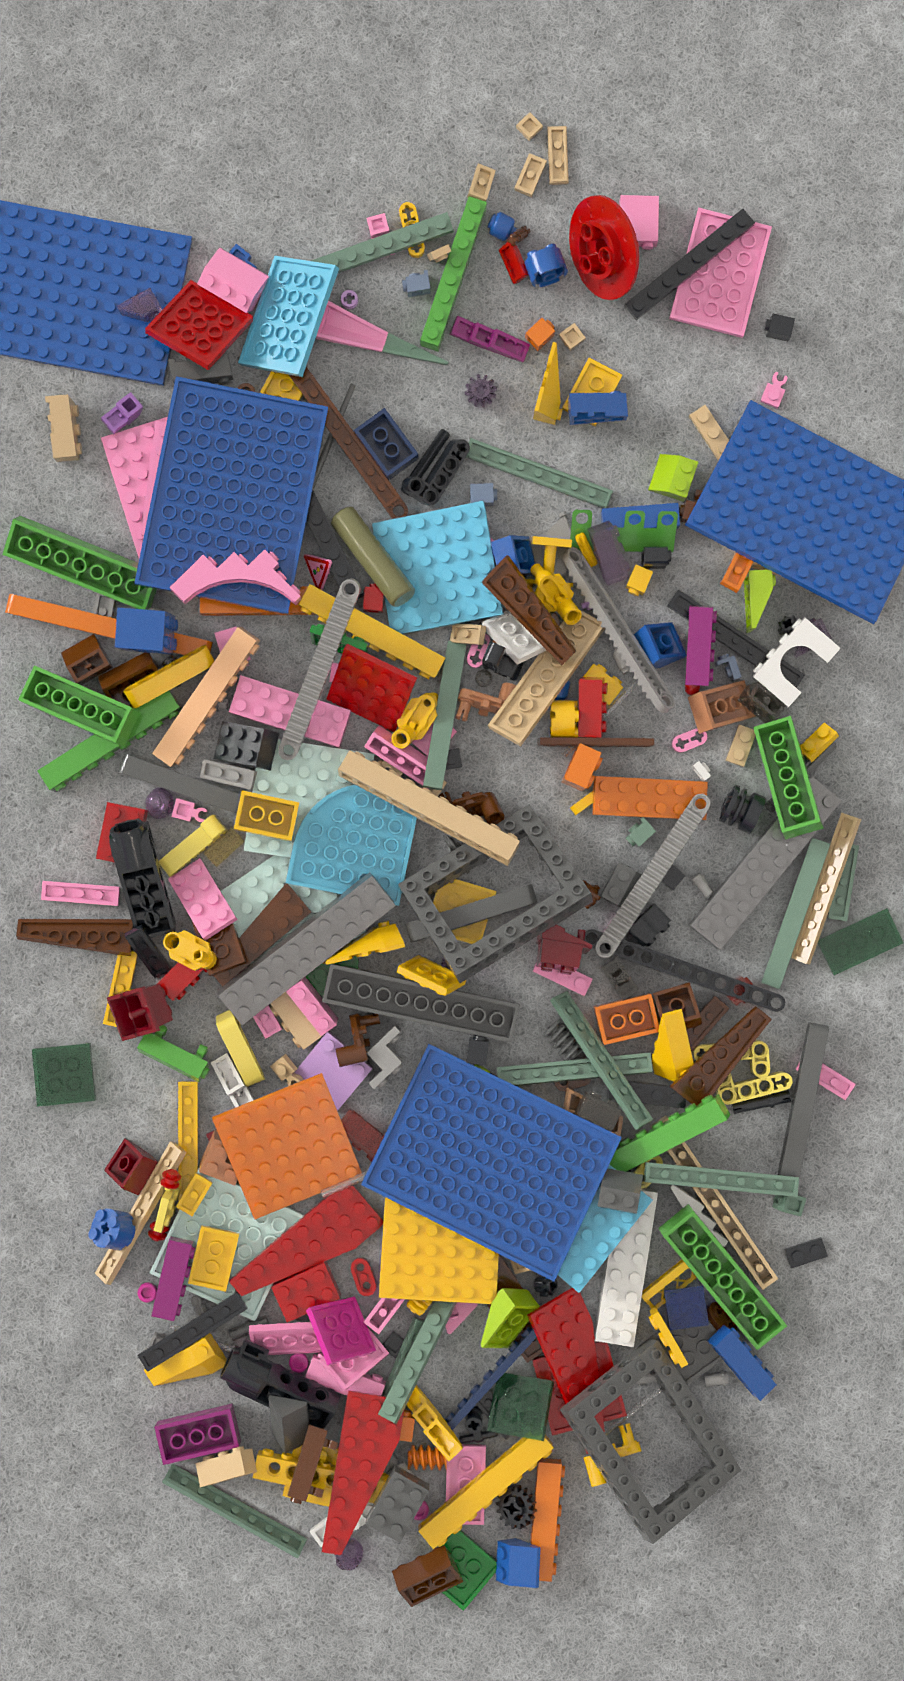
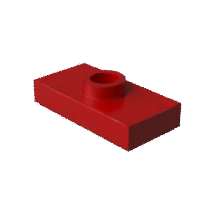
[499,242,528,284]

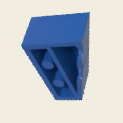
[567,391,628,425]

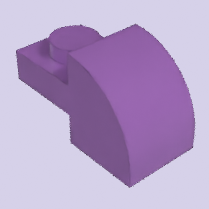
[101,392,143,435]

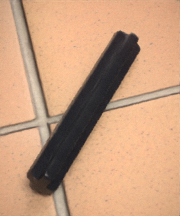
[401,429,450,496]

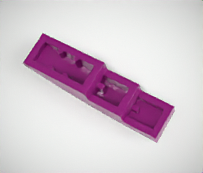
[449,316,530,363]

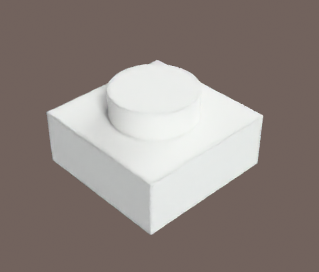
[691,761,711,781]

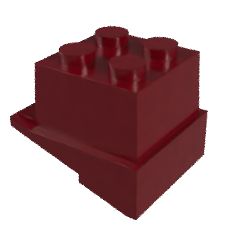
[536,924,592,975]
[107,984,173,1041]

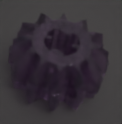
[465,374,497,408]

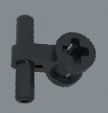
[459,1407,498,1444]

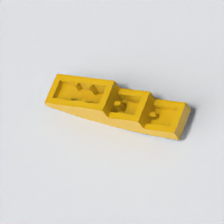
[406,1385,464,1461]

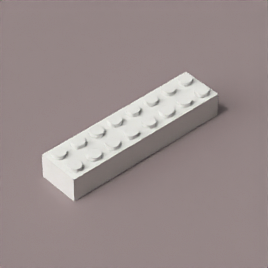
[594,1188,658,1347]

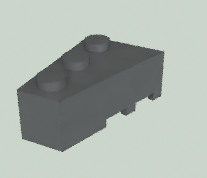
[168,353,234,385]

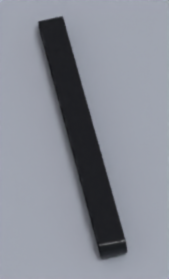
[584,929,786,1012]

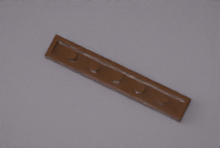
[537,737,654,747]

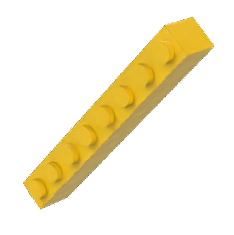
[298,584,445,680]
[418,1425,554,1549]

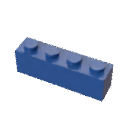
[601,503,680,529]
[707,1325,777,1401]

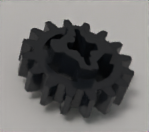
[496,1485,537,1529]

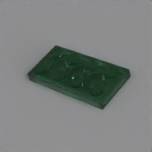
[818,908,904,975]

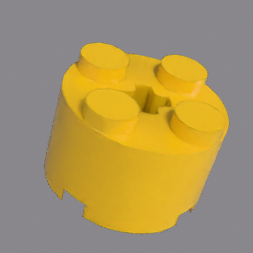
[550,700,579,738]

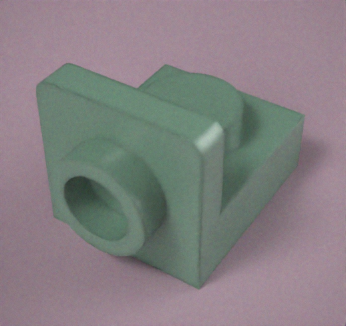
[772,1195,807,1217]

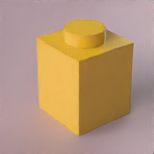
[625,565,653,596]

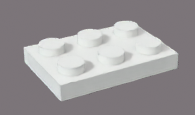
[482,610,546,664]

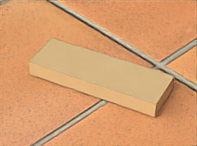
[547,126,569,185]

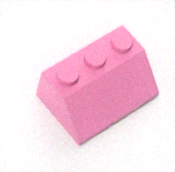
[197,248,269,313]

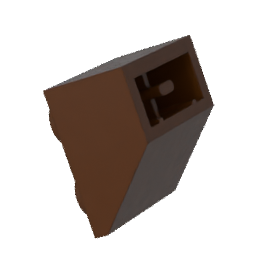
[61,634,113,685]

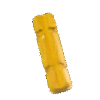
[575,533,598,567]

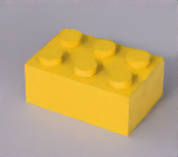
[234,790,299,842]

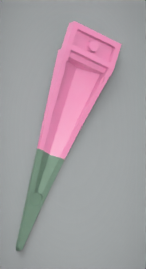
[316,301,448,365]

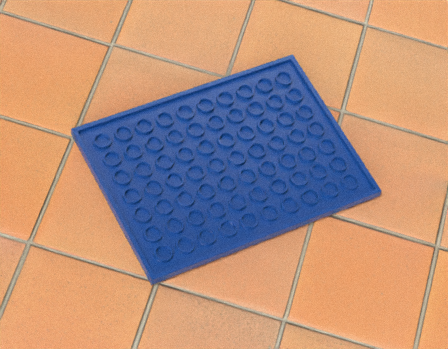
[0,200,193,386]
[134,376,328,614]
[685,400,904,624]
[361,1044,622,1282]

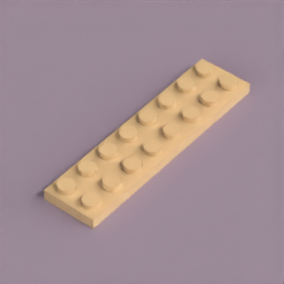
[488,610,605,747]

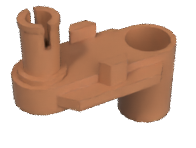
[455,683,516,721]

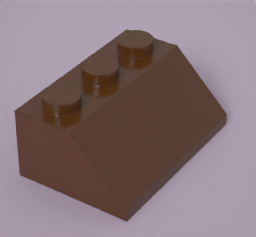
[98,652,159,708]
[392,1545,464,1607]

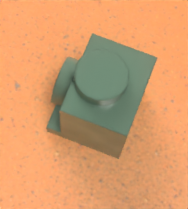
[625,817,656,847]

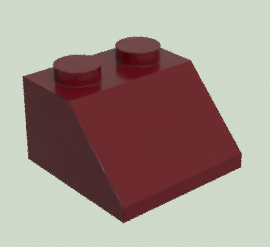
[104,1138,158,1195]

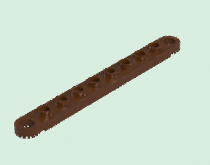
[289,367,408,519]

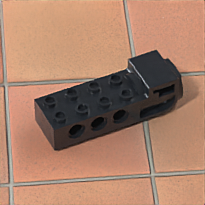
[109,819,176,938]
[220,1339,342,1429]

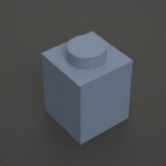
[470,483,497,506]

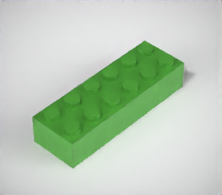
[18,665,140,747]
[753,716,824,839]

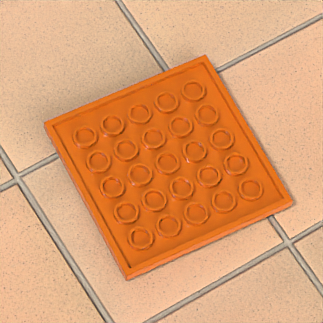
[212,1073,363,1220]

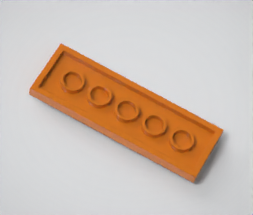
[592,776,708,820]

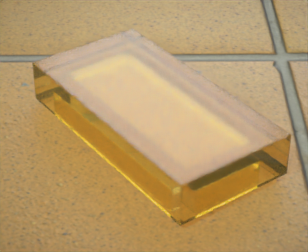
[204,827,245,867]

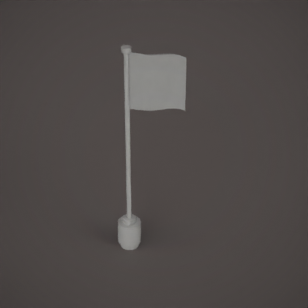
[526,511,630,674]

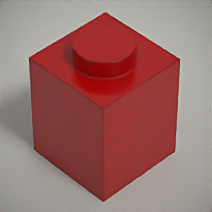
[363,584,384,613]

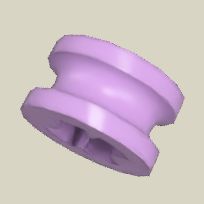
[341,290,358,309]

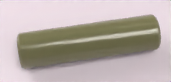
[331,507,415,607]

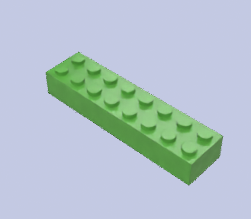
[2,516,157,610]
[658,1204,787,1350]

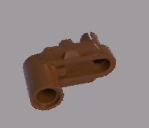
[438,791,505,825]
[335,1013,381,1067]

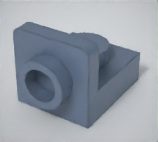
[714,654,741,681]

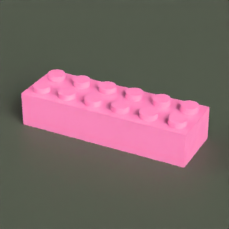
[229,675,352,749]

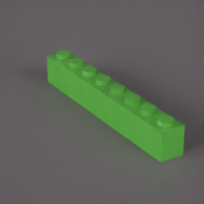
[420,196,487,352]
[37,690,182,792]
[610,1094,731,1172]

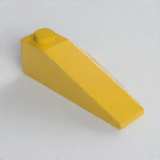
[533,342,563,425]
[323,921,405,965]
[651,1009,694,1081]
[144,1333,227,1386]

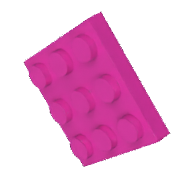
[306,1296,376,1366]

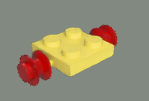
[148,1169,181,1241]

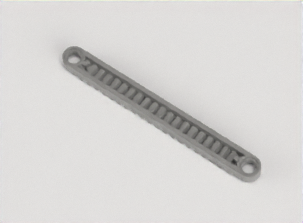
[562,547,675,713]
[278,578,361,760]
[596,794,710,958]

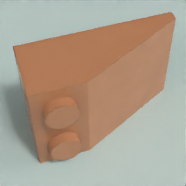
[688,680,756,734]

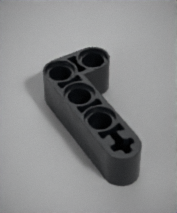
[402,439,470,505]
[482,642,524,681]

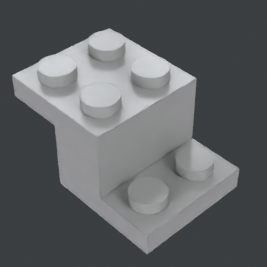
[367,1024,403,1089]

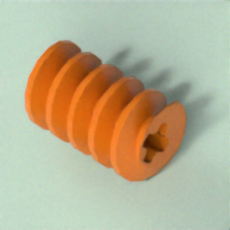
[408,1445,447,1471]

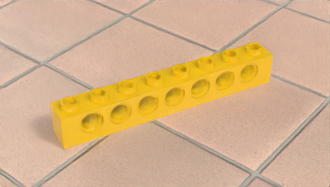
[253,1448,389,1503]

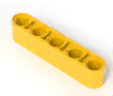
[123,645,215,708]

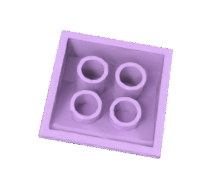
[295,1031,373,1111]

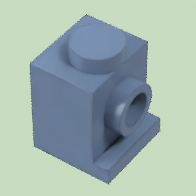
[402,270,431,297]

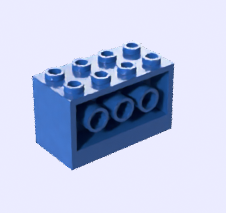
[115,607,178,654]

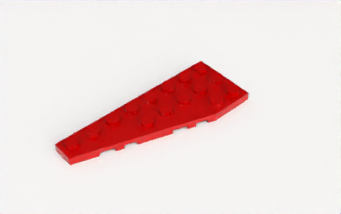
[229,1181,384,1296]
[527,1288,605,1454]
[322,1390,405,1555]

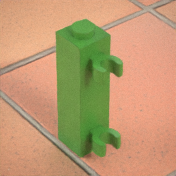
[137,1025,210,1083]

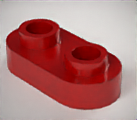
[351,1257,377,1296]

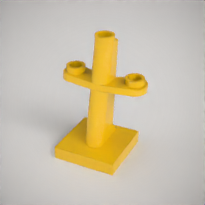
[526,536,574,612]

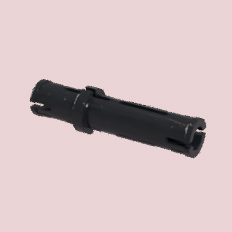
[732,1090,791,1115]

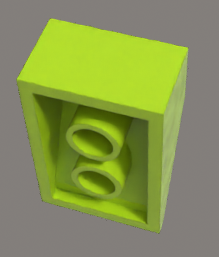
[744,570,776,633]
[481,1288,540,1348]

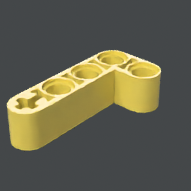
[159,814,228,877]
[216,1010,265,1087]
[691,1040,770,1078]
[716,1071,793,1105]

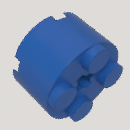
[524,243,568,287]
[88,1209,135,1251]

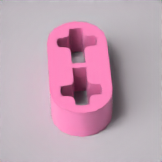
[467,633,490,668]
[672,728,707,753]

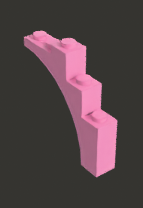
[170,550,301,605]

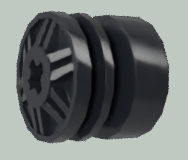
[719,784,766,834]

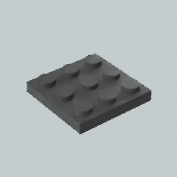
[650,1304,722,1385]

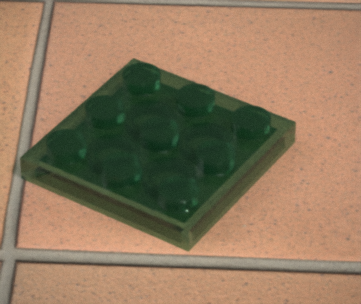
[32,1043,96,1107]
[487,1373,554,1442]

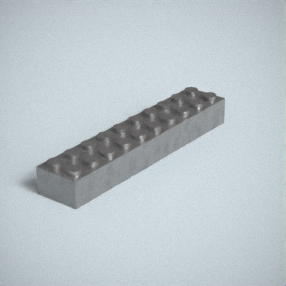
[688,776,842,950]
[218,872,396,1025]

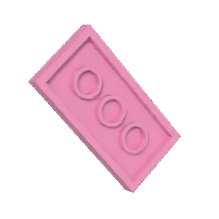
[168,858,238,941]
[249,1322,322,1355]
[446,1444,486,1525]

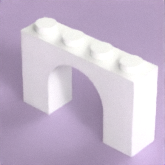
[753,617,840,707]

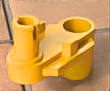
[530,563,582,625]
[391,692,438,749]
[163,930,217,971]
[583,1423,642,1487]

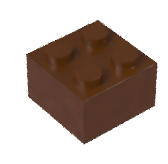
[653,982,703,1029]

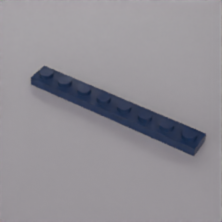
[431,1326,536,1448]

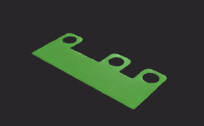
[570,509,678,552]

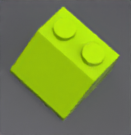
[648,454,698,502]

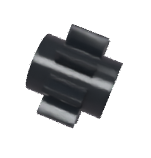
[778,615,796,635]
[534,1275,558,1297]

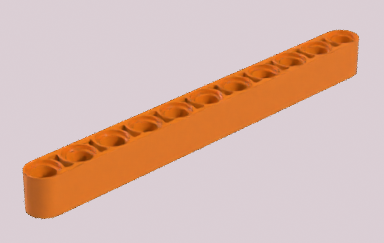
[5,594,213,655]

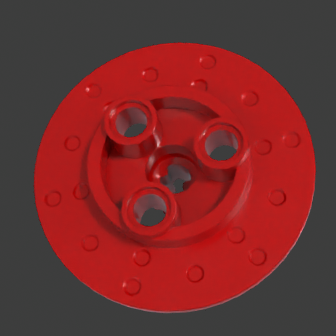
[569,195,639,300]

